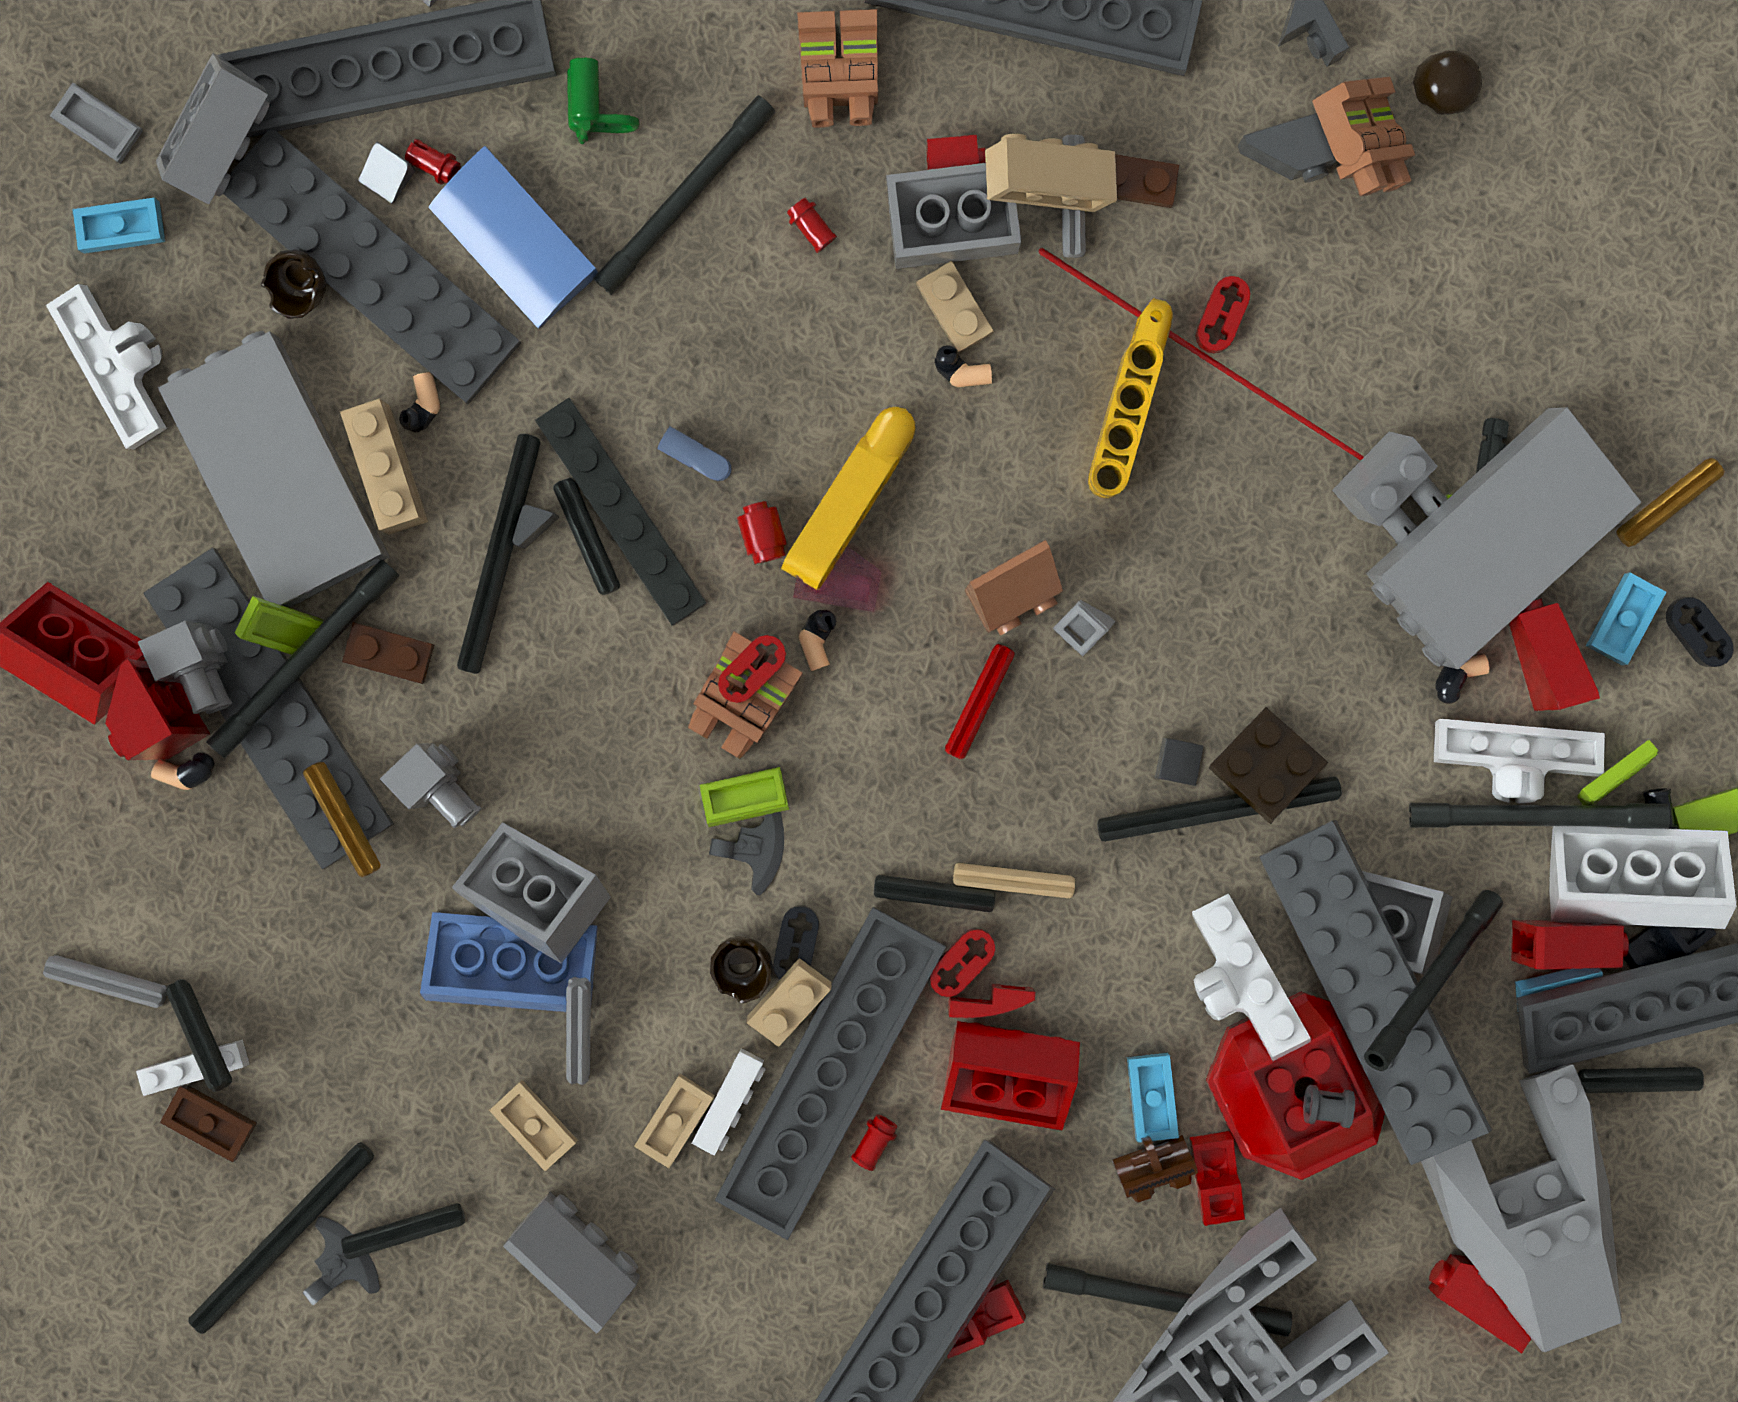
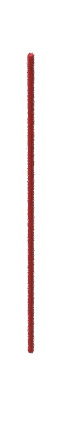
[1038,248,1440,507]

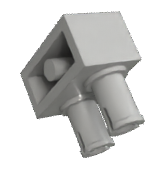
[1332,431,1448,545]
[138,621,233,714]
[380,743,482,828]

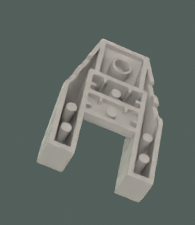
[1421,1064,1622,1352]
[1113,1208,1389,1402]

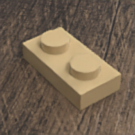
[916,261,994,354]
[747,958,832,1047]
[634,1074,715,1168]
[489,1080,578,1171]

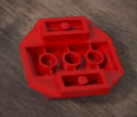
[1206,991,1385,1180]

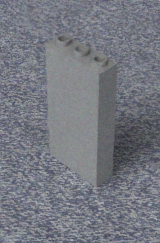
[158,331,390,608]
[1366,407,1641,669]

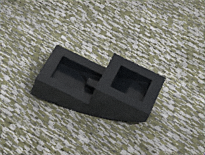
[1623,926,1717,969]

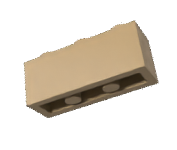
[985,134,1117,212]
[340,398,428,535]

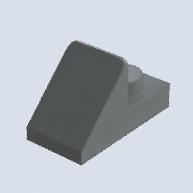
[1278,0,1349,67]

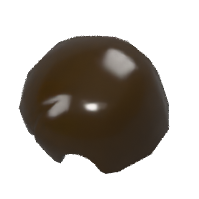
[1413,51,1482,115]
[261,249,326,319]
[710,936,773,1003]

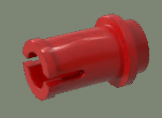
[405,139,461,185]
[787,197,837,253]
[851,1114,897,1171]

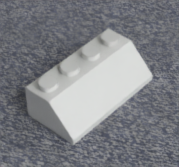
[1549,826,1737,929]

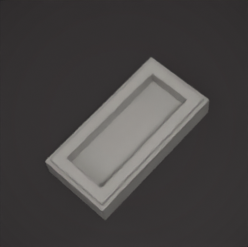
[50,83,143,164]

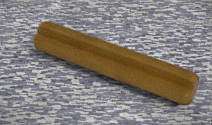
[1616,458,1725,547]
[303,762,381,877]

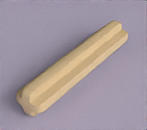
[953,863,1075,899]

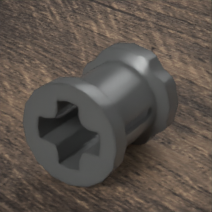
[1303,1085,1355,1128]

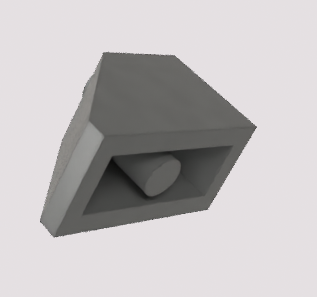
[1238,113,1337,183]

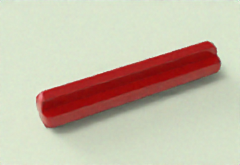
[945,644,1015,759]

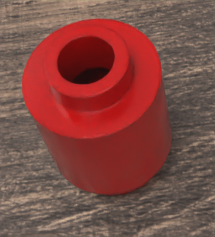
[737,501,787,565]

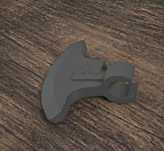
[709,812,784,895]
[302,1216,380,1305]

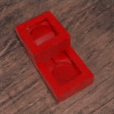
[948,984,1036,1018]
[1189,1131,1245,1226]
[947,1279,1026,1359]

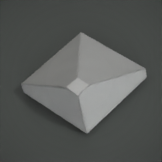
[1053,600,1116,657]

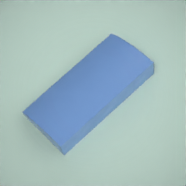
[429,146,598,329]
[420,912,598,1012]

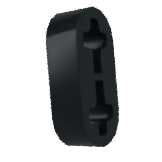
[1666,597,1734,667]
[773,905,819,979]

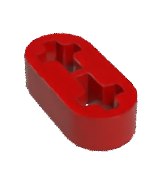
[1195,276,1251,354]
[718,635,787,703]
[929,928,995,997]

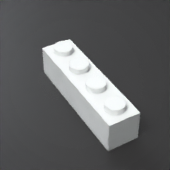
[136,1040,249,1096]
[691,1048,766,1156]

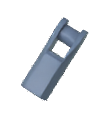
[657,426,732,481]

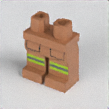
[797,9,878,128]
[1312,77,1415,197]
[688,631,803,759]

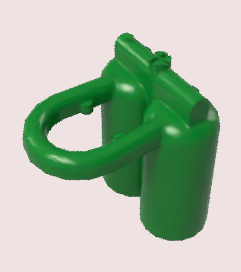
[567,57,640,144]

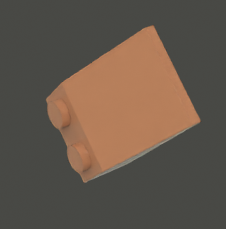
[964,540,1063,636]

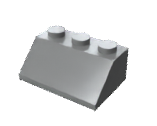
[156,53,270,204]
[886,163,1021,269]
[503,1192,640,1334]

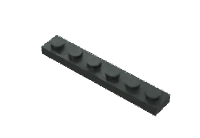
[535,398,707,626]

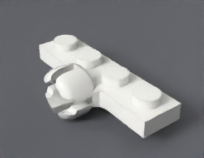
[46,284,167,449]
[1434,719,1605,803]
[1192,893,1311,1061]

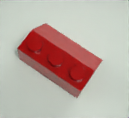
[0,582,145,725]
[105,659,210,761]
[941,1021,1080,1131]

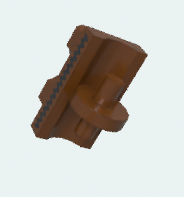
[1112,1135,1198,1203]

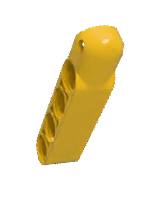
[1088,298,1173,499]
[781,407,916,590]

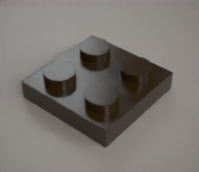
[1209,707,1329,824]

